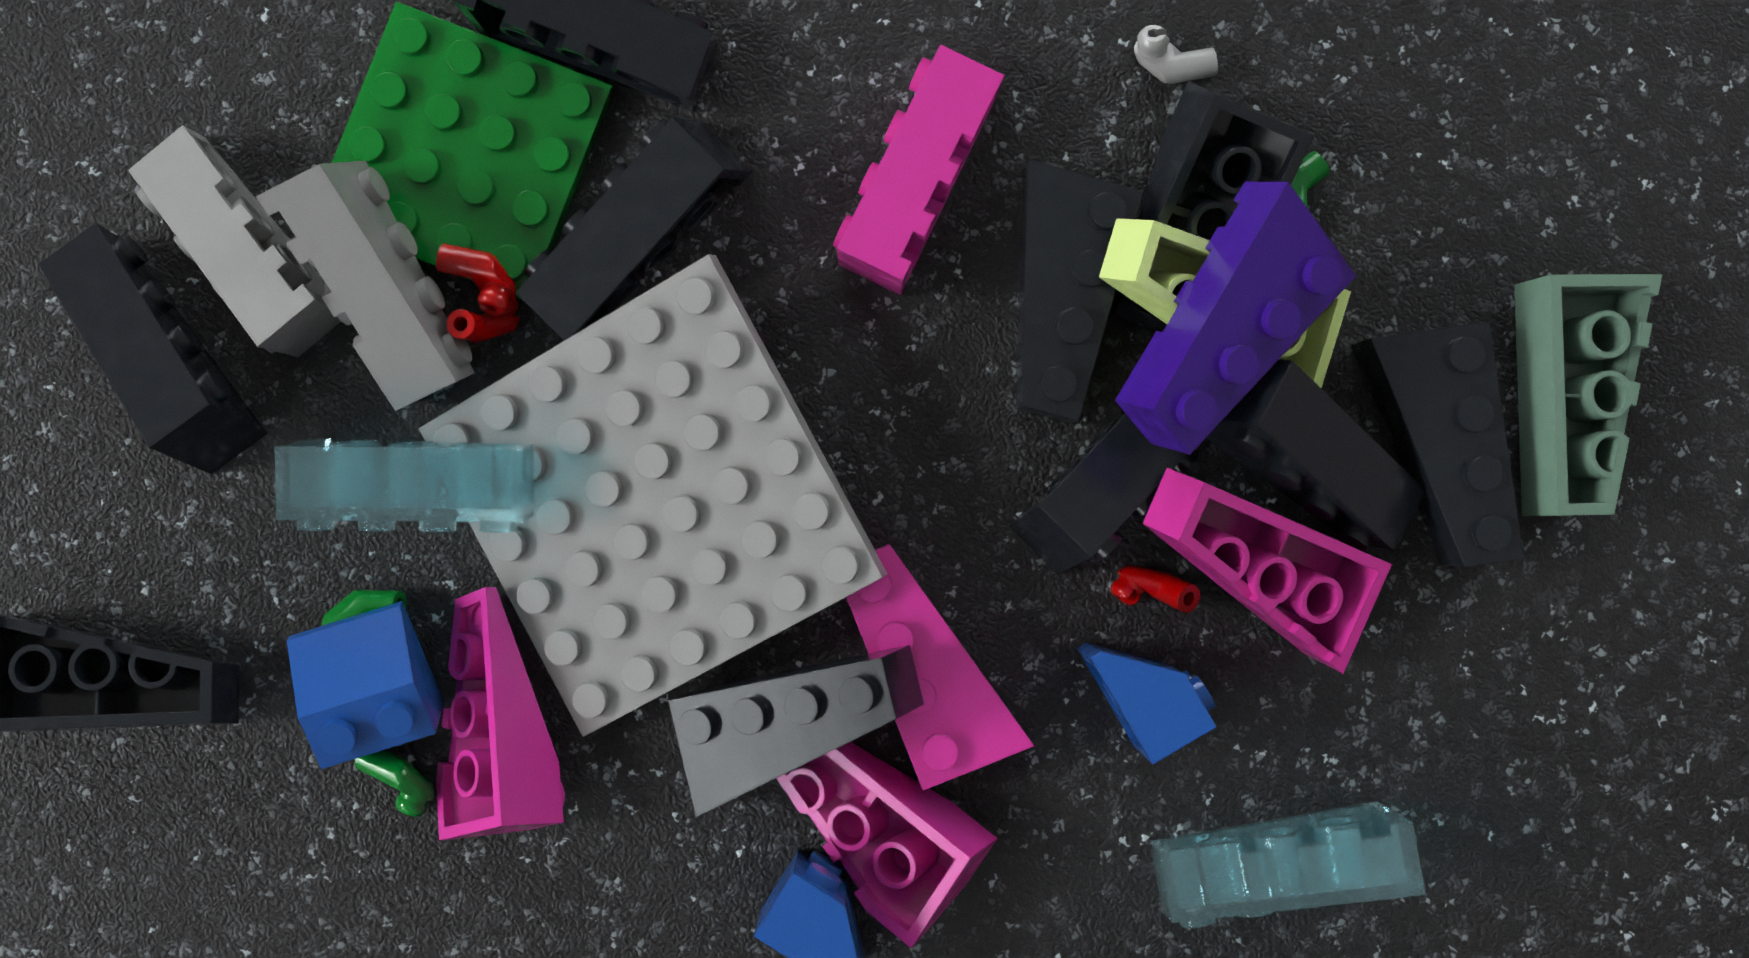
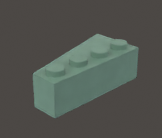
[1514,274,1662,516]

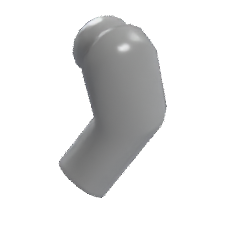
[1134,25,1218,84]

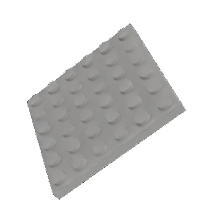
[419,254,888,737]

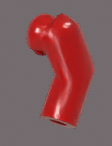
[436,243,516,316]
[446,299,521,343]
[1110,565,1201,613]

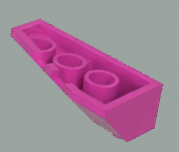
[436,587,565,841]
[776,742,997,948]

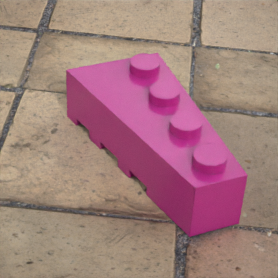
[833,44,1004,295]
[1142,468,1392,674]
[846,544,1034,790]

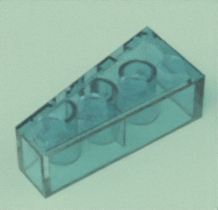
[274,438,534,533]
[1150,801,1426,928]

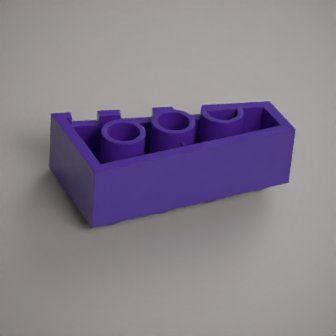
[1115,182,1356,455]

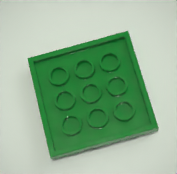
[332,1,615,301]

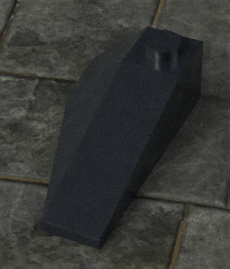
[1111,81,1314,332]

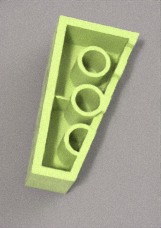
[1099,219,1351,388]

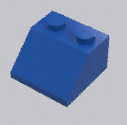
[287,601,445,769]
[1076,642,1216,764]
[754,849,865,958]

